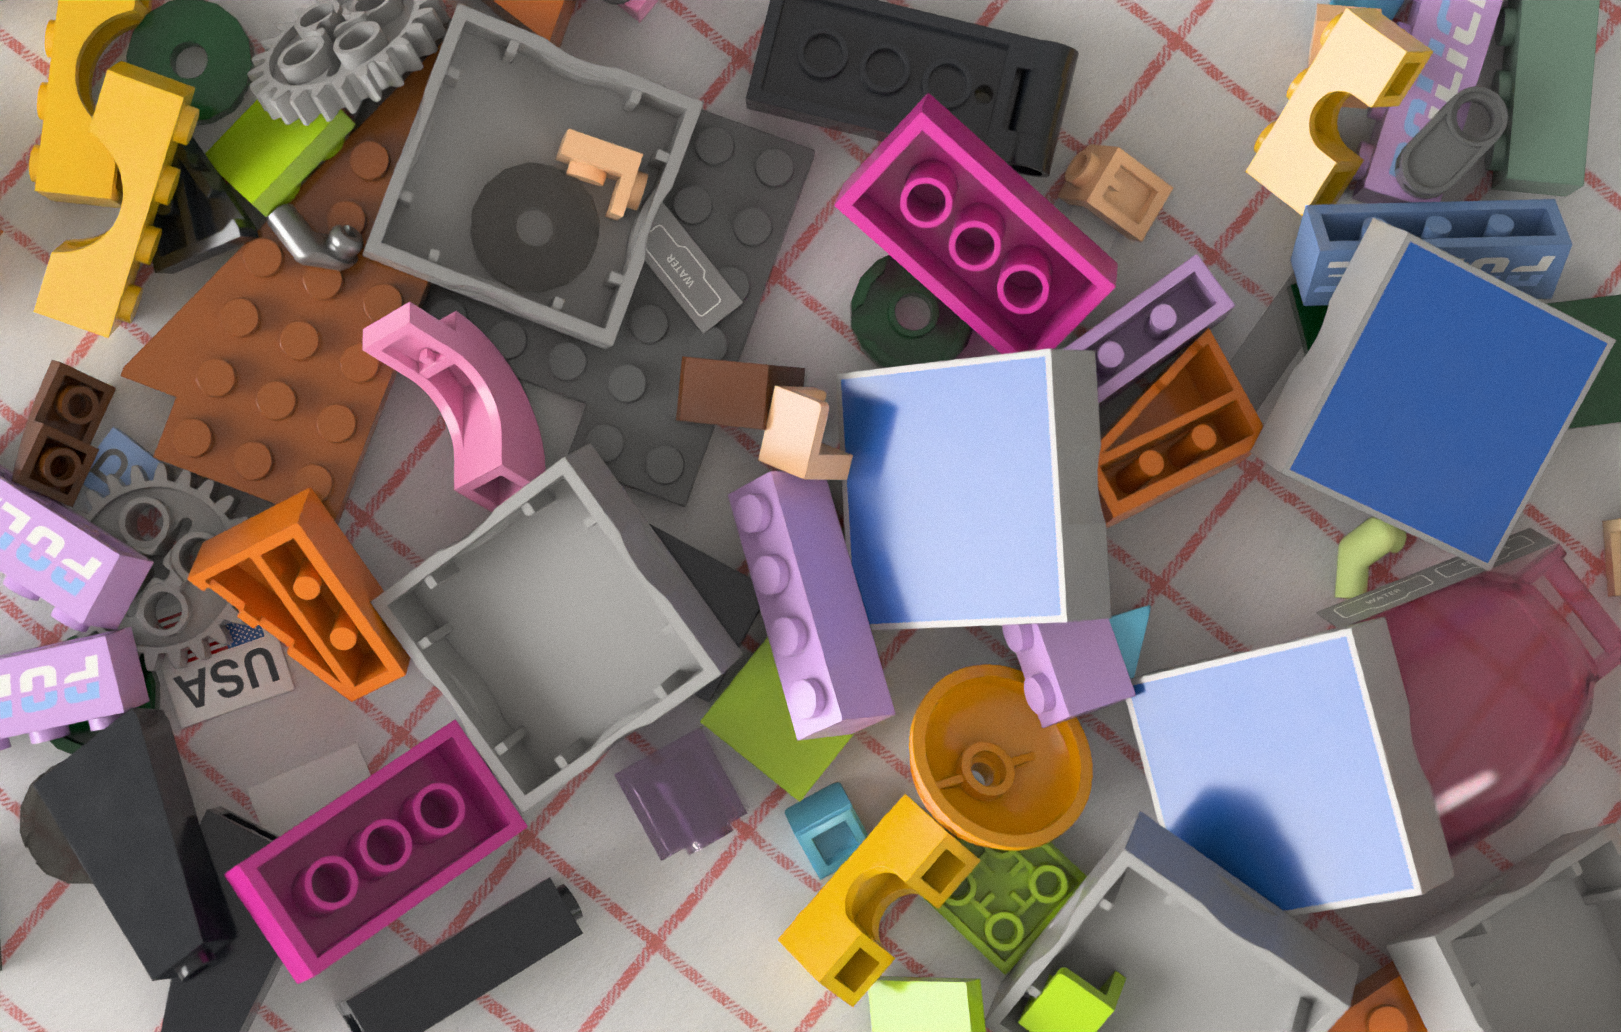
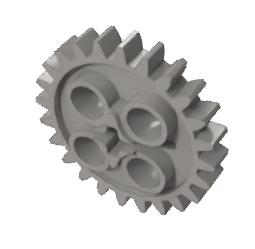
[248,0,450,126]
[71,463,251,671]

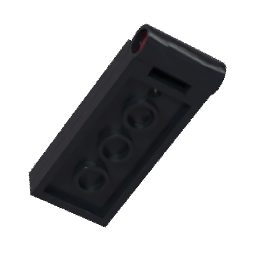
[746,0,1079,178]

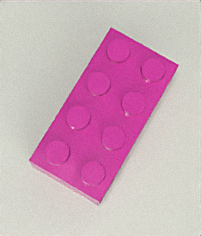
[834,92,1118,354]
[224,719,528,984]

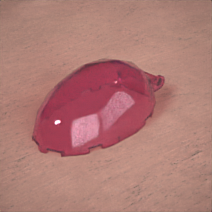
[1354,543,1621,860]

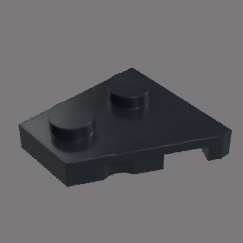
[152,136,259,274]

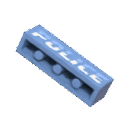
[1290,199,1572,306]

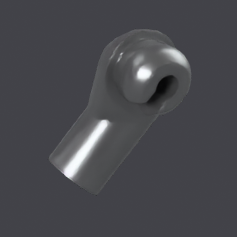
[267,204,364,271]

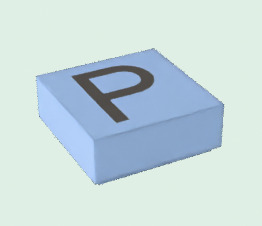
[84,427,163,497]

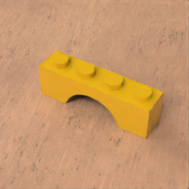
[29,0,152,209]
[34,61,200,338]

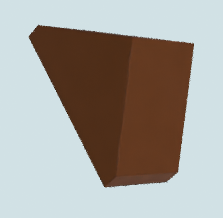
[676,356,805,430]

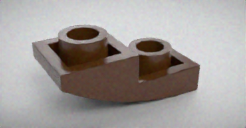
[12,360,116,508]

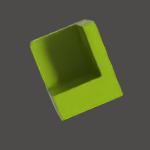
[1018,967,1126,1032]

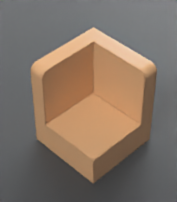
[758,385,853,480]

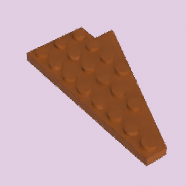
[120,42,443,525]

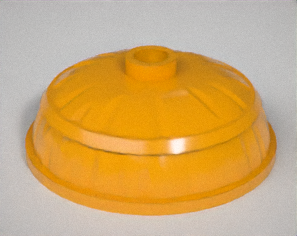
[909,664,1093,851]

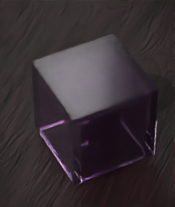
[614,725,750,861]

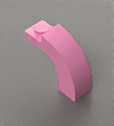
[363,302,546,512]

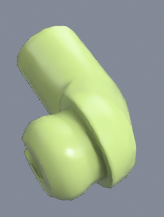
[1335,517,1407,599]

